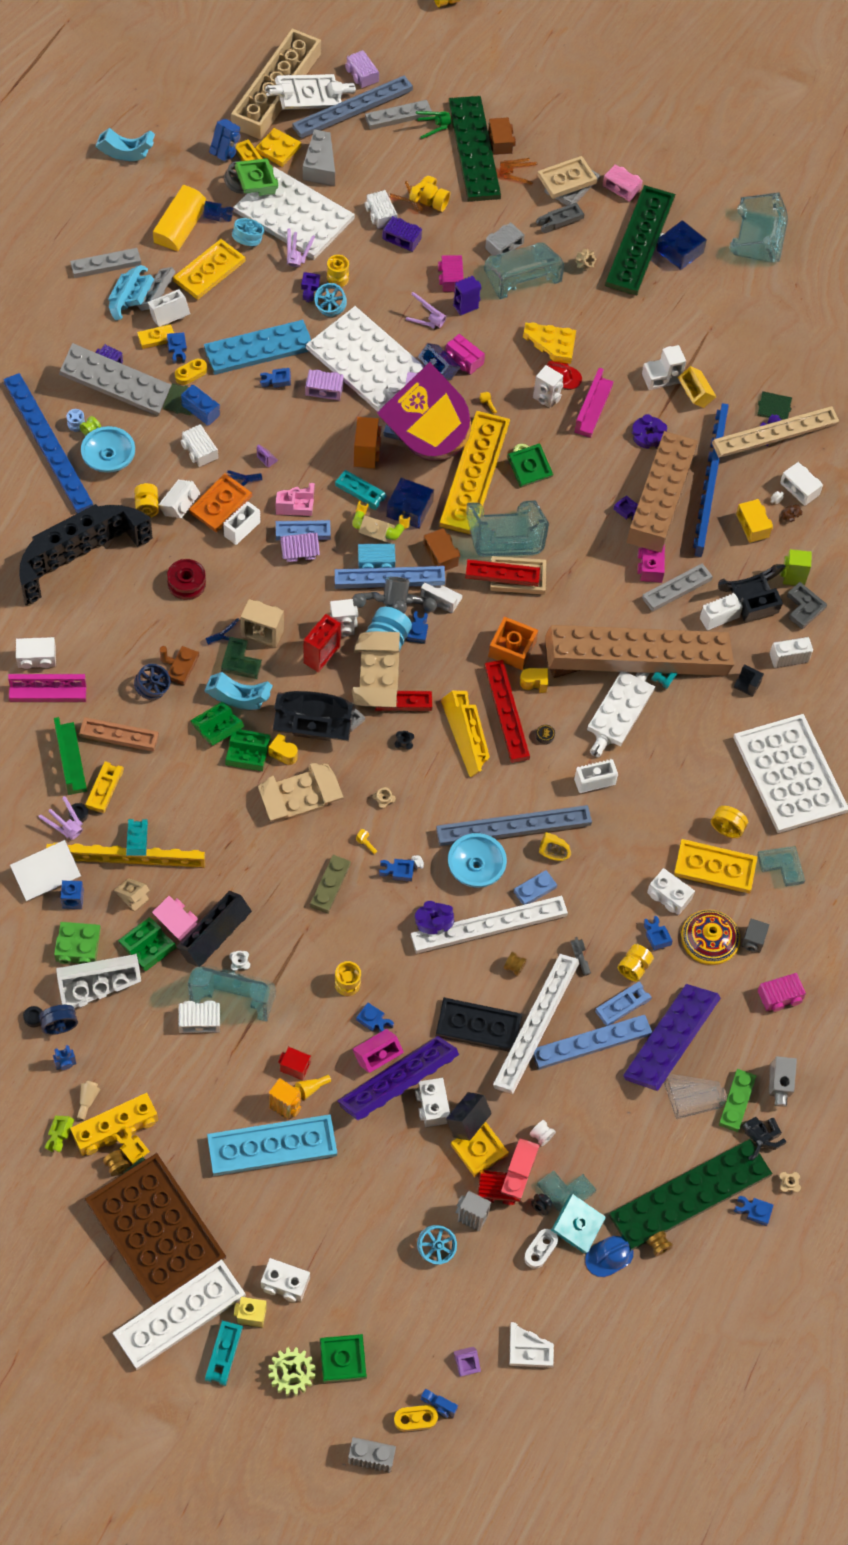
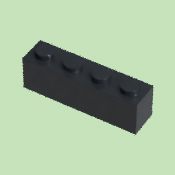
[176,891,252,967]

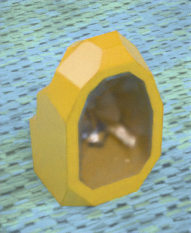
[539,832,571,861]

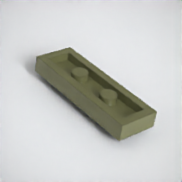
[310,855,351,914]

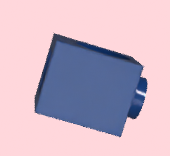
[60,880,84,909]

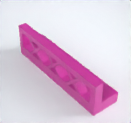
[574,368,614,438]
[8,674,87,702]

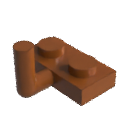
[159,646,199,685]

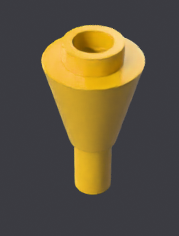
[295,1075,331,1101]

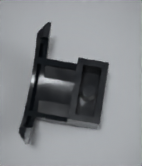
[718,564,786,623]

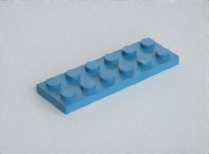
[204,320,311,375]

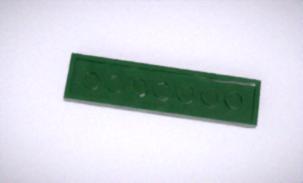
[448,96,501,202]
[605,185,676,296]
[609,1139,773,1251]

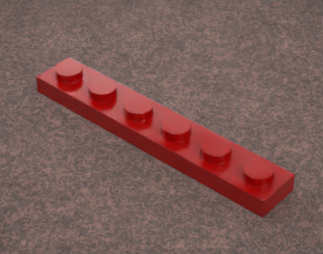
[484,660,530,763]

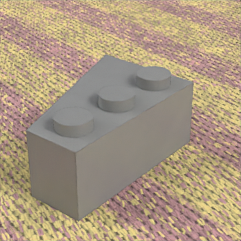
[303,129,335,186]

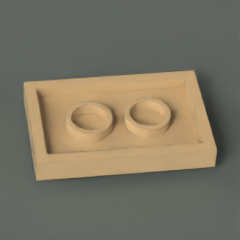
[537,156,597,199]
[490,556,546,594]

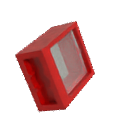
[303,614,341,673]

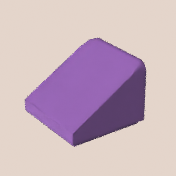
[257,445,278,468]
[454,1347,481,1377]

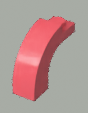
[501,1138,540,1200]

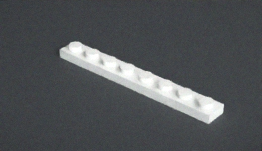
[411,896,568,954]
[493,954,579,1094]

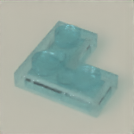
[757,846,805,887]
[537,1170,596,1212]

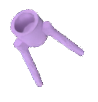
[286,228,315,267]
[406,292,446,329]
[39,796,83,840]

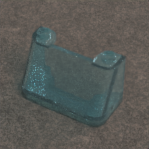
[730,192,788,263]
[484,242,564,299]
[466,500,549,557]
[188,965,276,1022]

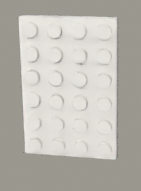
[233,167,355,260]
[306,306,425,411]
[733,714,848,833]

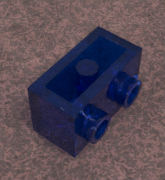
[418,343,461,380]

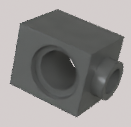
[741,918,770,953]

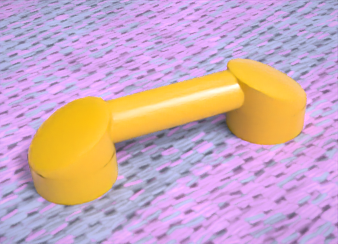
[409,176,437,203]

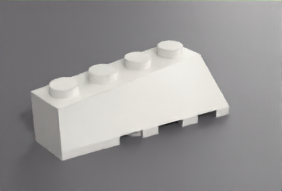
[56,954,141,1008]

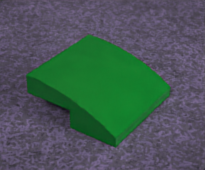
[190,702,244,746]
[225,729,271,772]
[118,917,177,972]

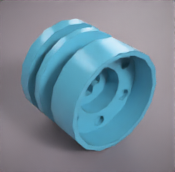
[365,607,412,652]

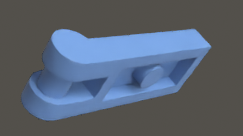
[595,982,652,1026]

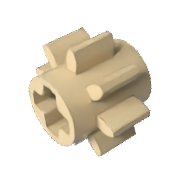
[575,249,597,271]

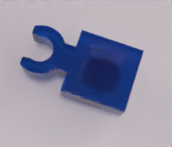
[203,201,233,221]

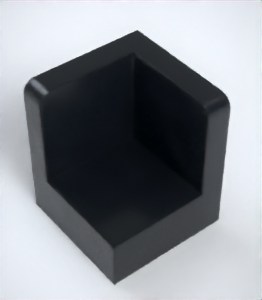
[734,664,764,697]

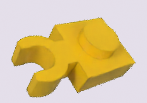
[114,1126,150,1165]

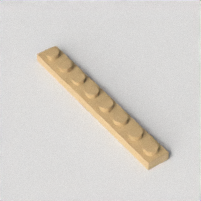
[712,406,839,458]

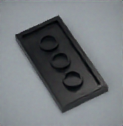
[435,997,522,1052]

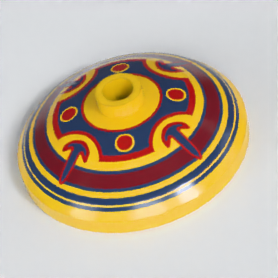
[681,910,740,965]

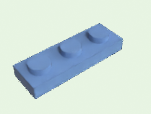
[276,520,331,540]

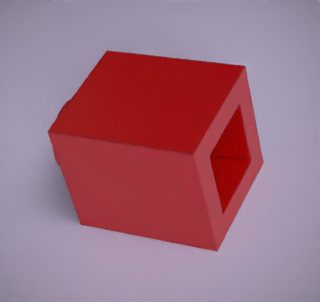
[278,1046,311,1081]

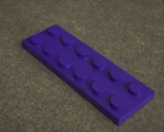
[623,984,721,1091]
[338,1036,459,1120]

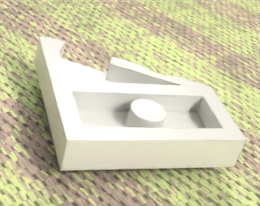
[509,1322,554,1368]

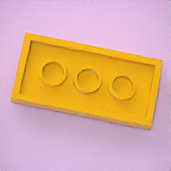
[173,239,246,300]
[674,839,758,894]

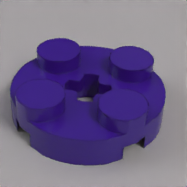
[632,414,667,449]
[415,901,455,934]

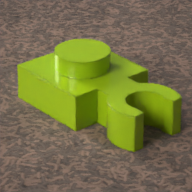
[45,1115,74,1152]

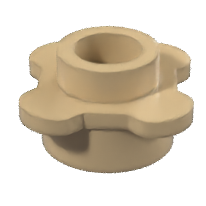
[373,787,396,808]
[779,1172,801,1193]

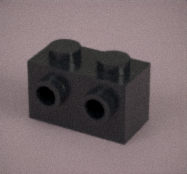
[446,1092,492,1141]

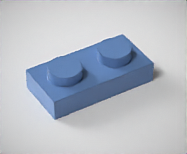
[514,870,557,905]

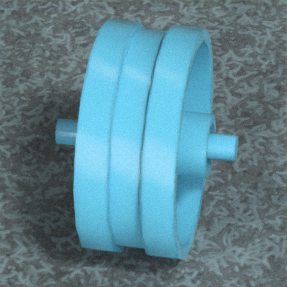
[232,218,264,246]
[314,283,347,317]
[417,1225,457,1265]

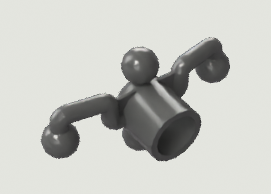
[352,576,437,613]

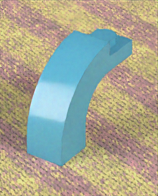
[95,128,155,161]
[204,672,273,710]

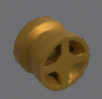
[503,951,527,976]
[103,1150,129,1176]
[647,1231,673,1257]

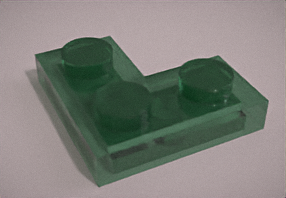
[221,637,262,679]

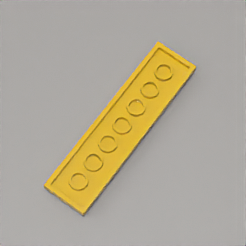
[439,411,510,535]

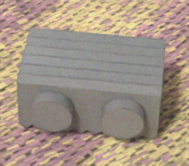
[485,222,525,260]
[455,1191,491,1232]
[348,1437,396,1473]

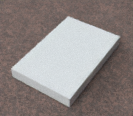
[10,840,81,901]

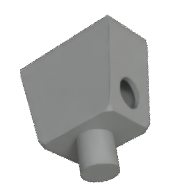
[769,1056,797,1107]

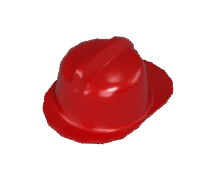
[547,360,582,389]

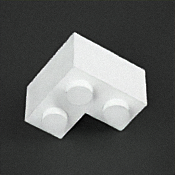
[642,345,686,390]

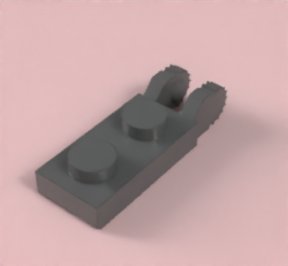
[536,203,585,233]

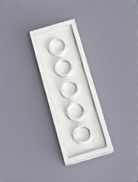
[113,1260,246,1370]

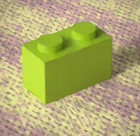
[780,549,812,586]

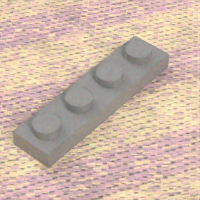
[365,100,432,130]
[70,248,141,278]
[642,563,713,612]

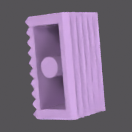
[345,50,379,88]
[305,369,344,401]
[280,533,320,562]

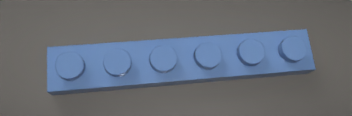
[334,566,445,589]
[533,1015,652,1070]

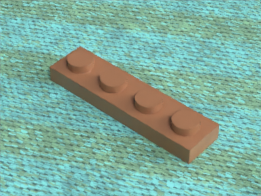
[79,717,159,752]

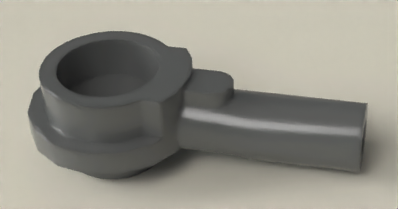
[570,937,591,976]

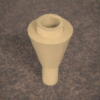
[77,1081,101,1120]

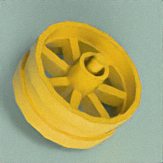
[711,806,748,838]

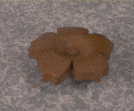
[781,504,803,522]

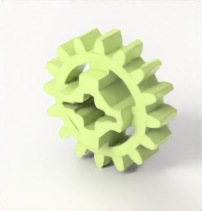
[268,1347,315,1396]

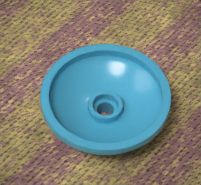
[81,426,135,473]
[448,833,507,888]

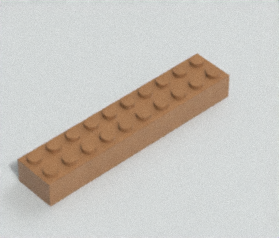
[545,625,734,676]

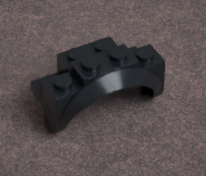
[273,691,355,742]

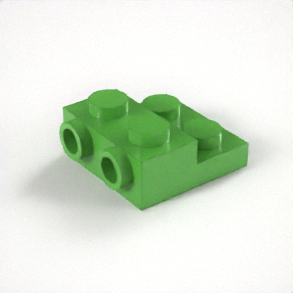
[235,158,278,196]
[54,922,101,964]

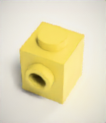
[234,1297,267,1328]

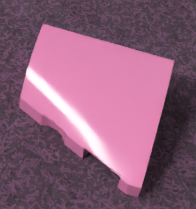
[275,483,315,516]

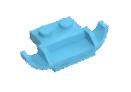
[108,265,154,320]

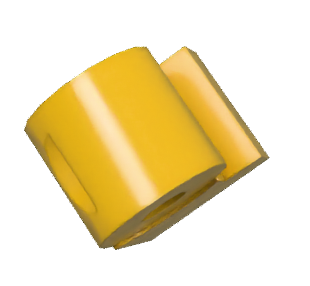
[520,668,548,693]
[269,733,298,765]

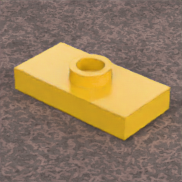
[137,324,174,349]

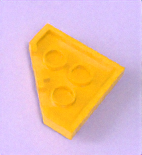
[523,322,576,364]

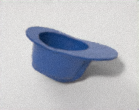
[585,1236,633,1277]

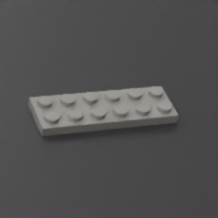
[59,343,171,416]

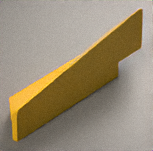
[441,690,490,777]

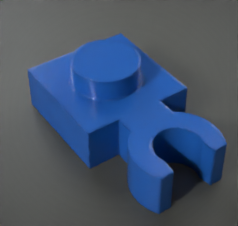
[167,332,187,364]
[260,368,291,388]
[407,611,428,644]
[379,859,414,881]
[644,916,672,950]
[356,1003,394,1032]
[53,1045,76,1070]
[734,1196,774,1226]
[420,1389,458,1418]

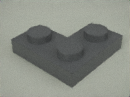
[787,582,827,629]

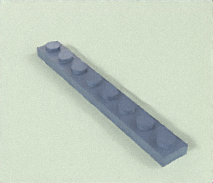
[292,75,413,138]
[436,805,592,846]

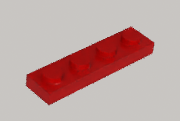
[465,559,540,587]

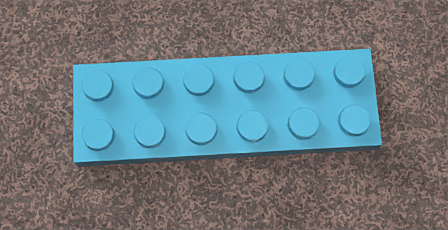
[207,1114,337,1176]

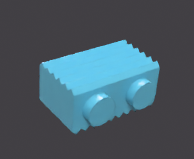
[358,544,396,569]

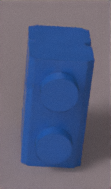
[209,119,240,161]
[181,384,220,426]

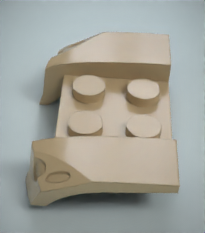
[352,631,400,707]
[258,763,343,822]

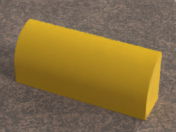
[153,185,208,252]

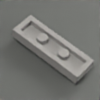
[138,267,175,311]

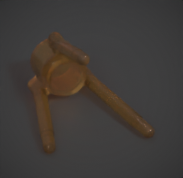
[500,158,538,185]

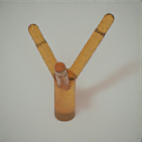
[389,181,423,213]

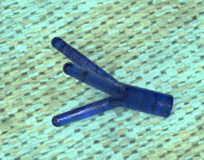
[227,470,262,486]
[205,618,246,645]

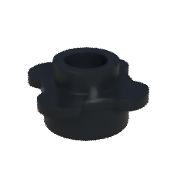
[394,731,414,750]
[531,1193,552,1215]

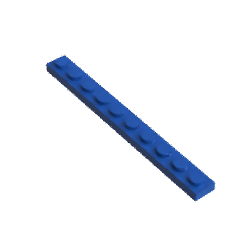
[3,373,93,513]
[692,403,729,557]

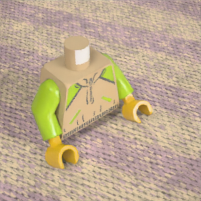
[352,501,410,544]

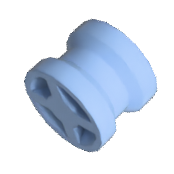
[66,409,85,432]

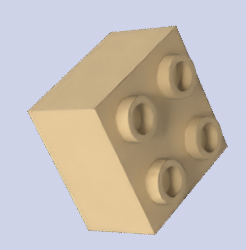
[241,599,284,648]

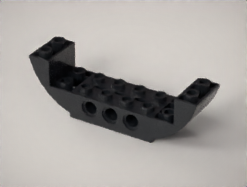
[19,504,153,606]

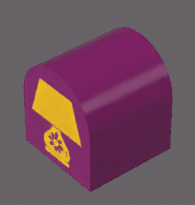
[377,362,471,461]

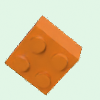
[353,416,382,469]
[488,616,538,670]

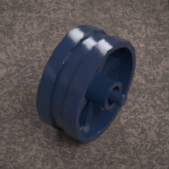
[134,664,171,700]
[39,1004,78,1035]

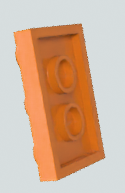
[189,473,252,533]

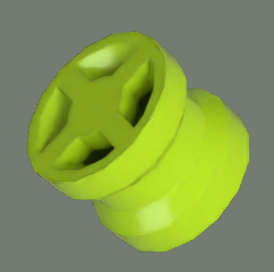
[79,416,101,436]

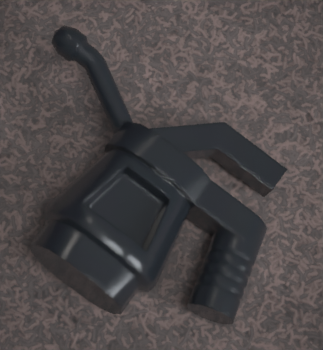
[742,1117,787,1161]

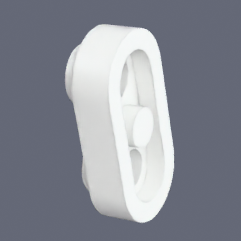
[524,1229,558,1269]

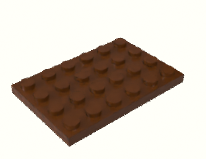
[85,1153,226,1305]

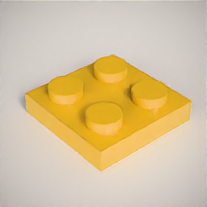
[255,128,301,167]
[451,1122,509,1177]

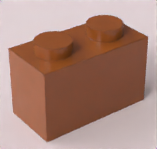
[488,117,516,155]
[423,528,460,571]

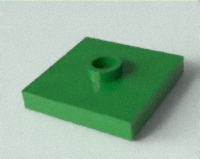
[507,443,554,488]
[320,1334,367,1383]

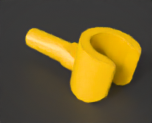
[479,392,497,414]
[356,829,378,855]

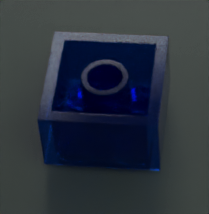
[657,220,707,270]
[386,477,434,529]

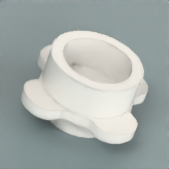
[229,951,250,971]

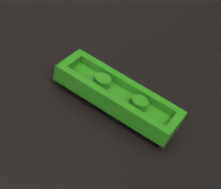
[719,1069,757,1132]

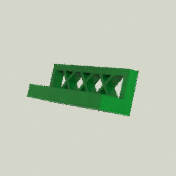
[54,717,87,795]

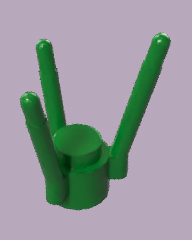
[415,111,451,139]

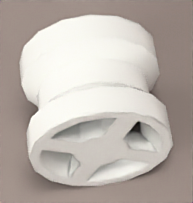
[530,1120,556,1146]

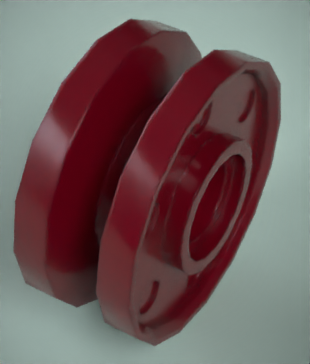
[167,559,206,600]

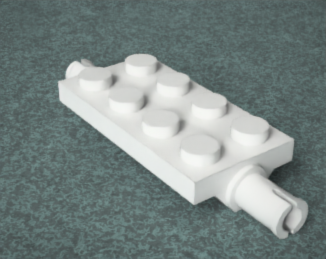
[265,74,356,109]
[587,672,655,758]

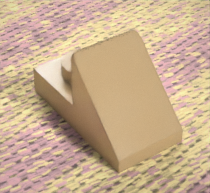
[114,878,150,911]

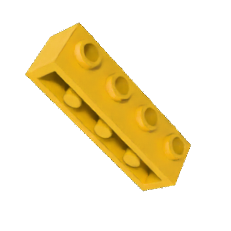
[70,1093,158,1156]

